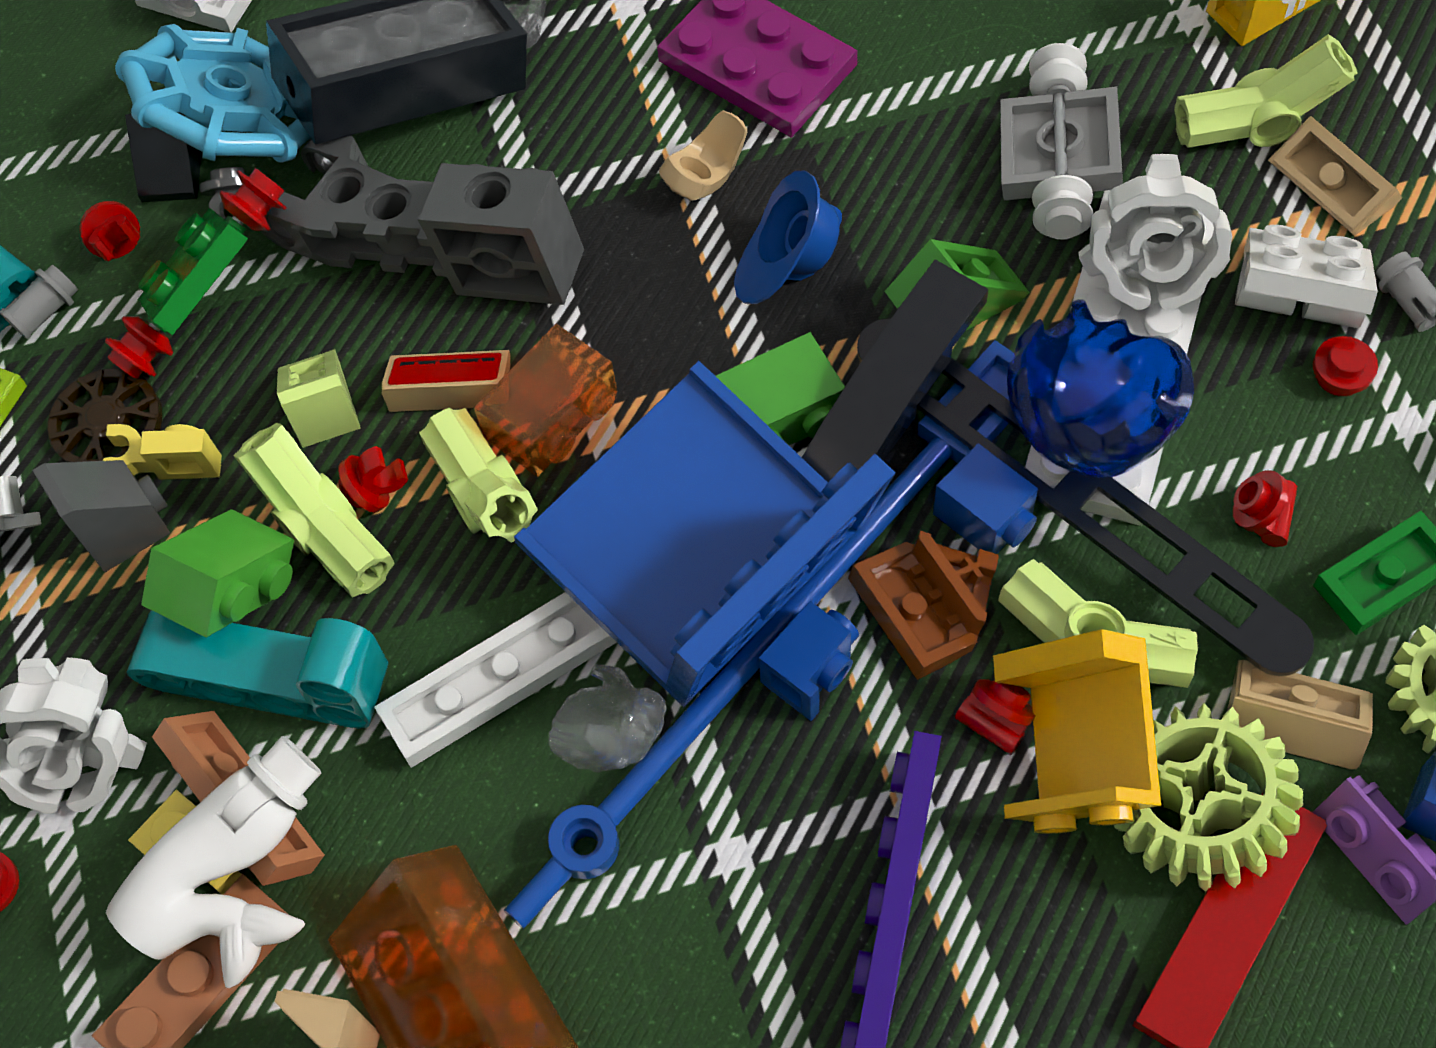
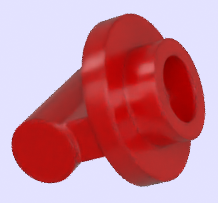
[1233,470,1297,547]
[955,679,1036,755]

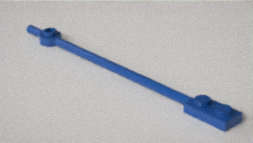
[504,340,1045,929]

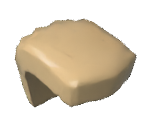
[659,110,747,201]

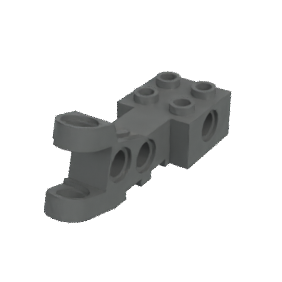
[260,135,584,305]

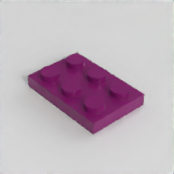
[657,0,858,138]

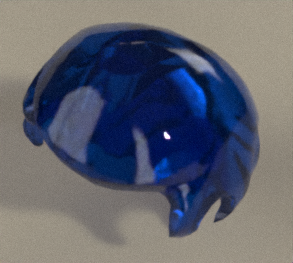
[1007,299,1194,477]

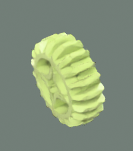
[1114,703,1303,892]

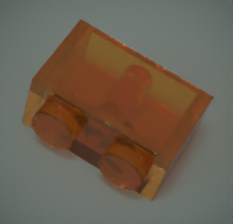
[474,323,617,477]

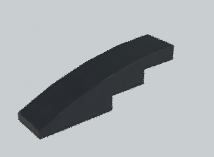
[802,259,989,482]

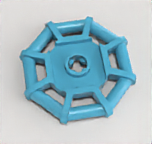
[115,24,310,162]

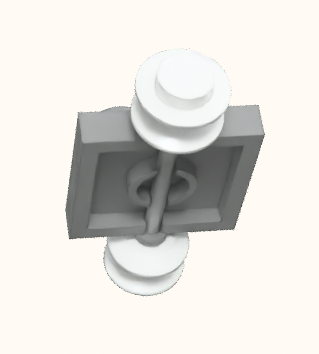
[1001,43,1123,239]

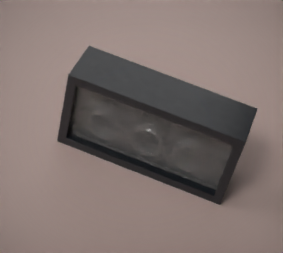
[266,0,527,145]

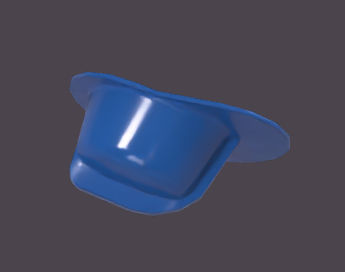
[734,170,842,304]

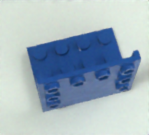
[514,361,896,707]

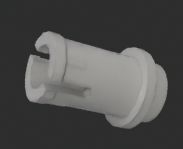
[1376,251,1436,332]
[0,265,78,340]

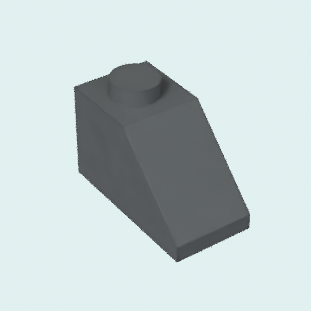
[32,460,170,572]

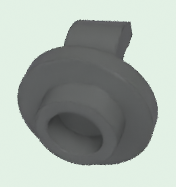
[200,167,249,219]

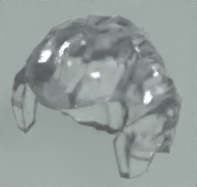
[548,664,667,773]

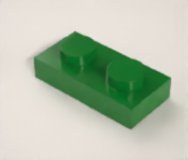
[1313,511,1436,636]

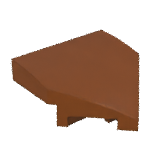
[848,531,999,680]

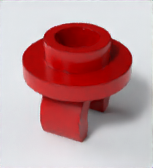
[79,201,140,261]
[338,446,408,513]

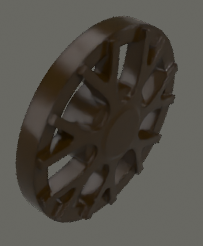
[47,369,162,462]

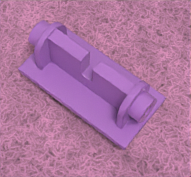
[1312,775,1436,925]

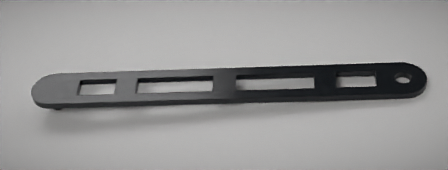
[857,319,1314,676]

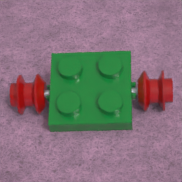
[105,168,287,379]

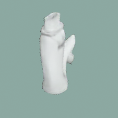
[106,736,321,988]

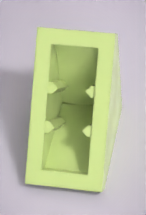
[277,349,361,448]

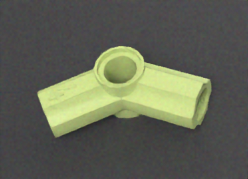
[1174,34,1358,148]
[419,408,538,543]
[233,423,395,598]
[998,559,1198,688]

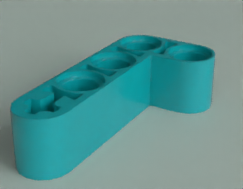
[127,611,388,729]

